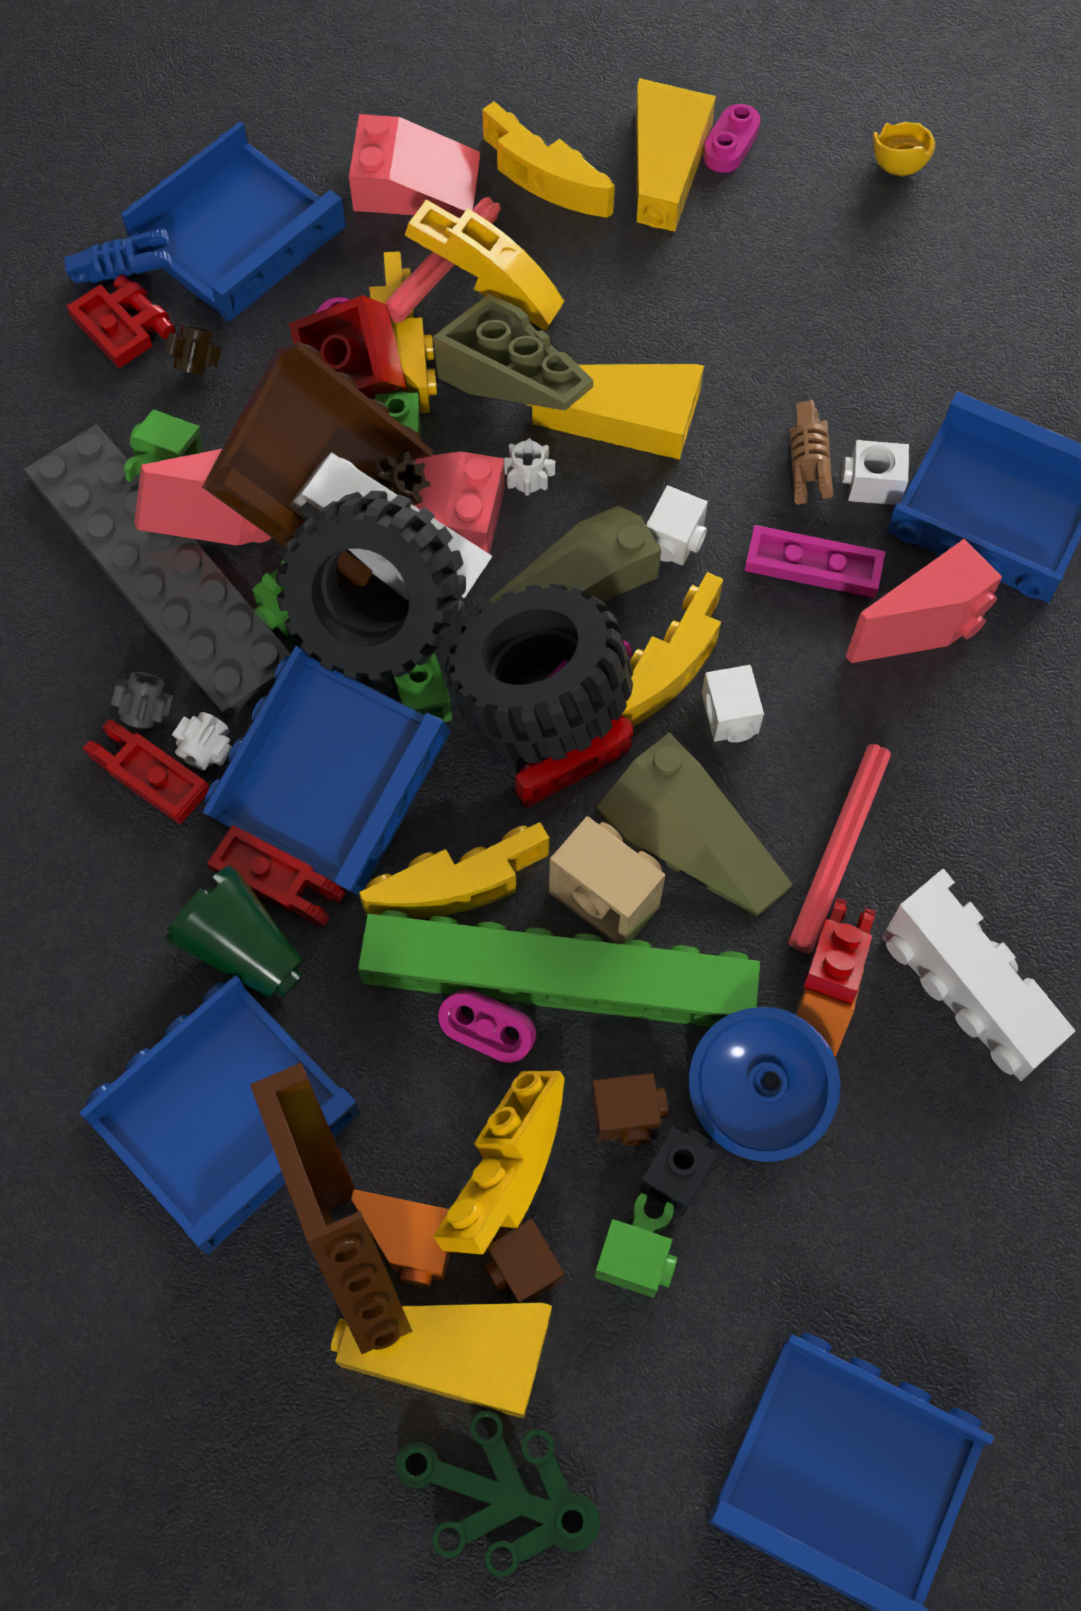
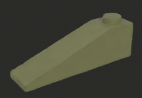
[433,293,593,410]
[480,506,661,608]
[596,732,793,917]

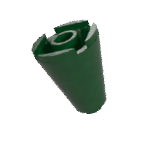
[164,865,304,998]

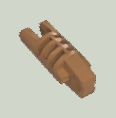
[790,400,833,505]

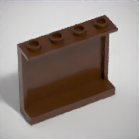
[202,342,433,588]
[250,1062,413,1354]

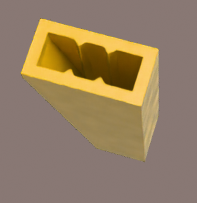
[635,78,716,232]
[526,364,704,460]
[331,1303,552,1419]

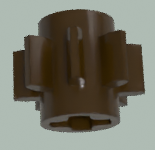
[165,324,221,375]
[371,452,430,506]

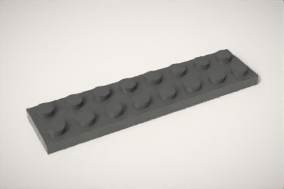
[24,424,291,720]

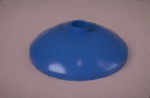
[689,1007,840,1162]

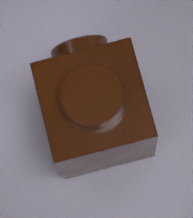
[592,1073,668,1146]
[484,1219,565,1303]

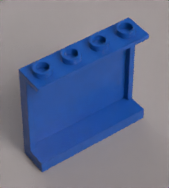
[121,122,346,322]
[887,391,1081,603]
[203,646,451,897]
[79,975,361,1256]
[707,1332,994,1611]

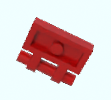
[66,275,176,369]

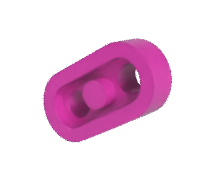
[703,104,760,173]
[438,989,536,1063]

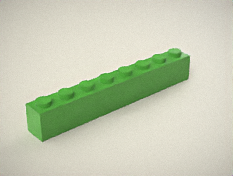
[358,910,760,1027]

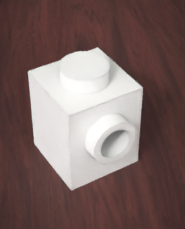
[646,485,708,566]

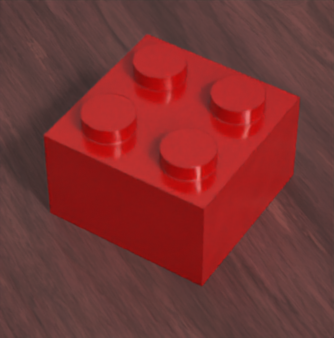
[288,295,407,399]

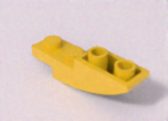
[482,101,615,218]
[405,200,564,331]
[369,251,437,413]
[621,572,723,726]
[359,822,549,919]
[433,1071,565,1254]

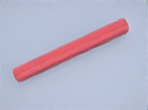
[385,197,501,323]
[788,744,891,954]

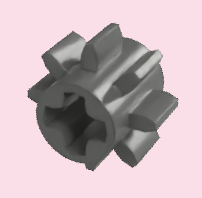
[111,672,173,729]

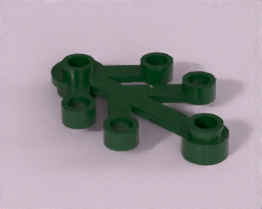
[395,1411,600,1577]

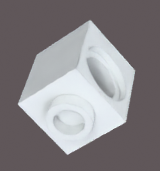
[841,440,909,505]
[702,665,764,742]

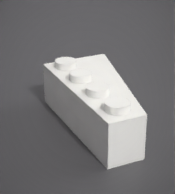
[288,453,492,601]
[882,869,1075,1081]

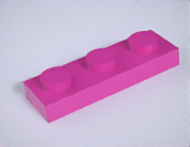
[744,525,885,598]

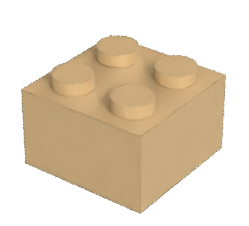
[549,816,666,944]

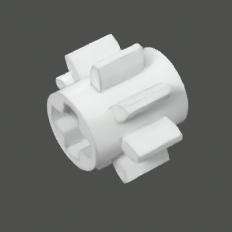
[504,438,555,496]
[172,712,232,771]

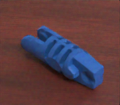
[64,229,172,283]

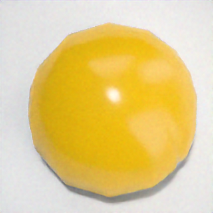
[873,122,935,177]

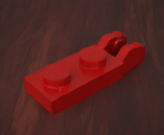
[515,715,634,808]
[83,719,210,825]
[207,825,345,927]
[804,897,876,1005]

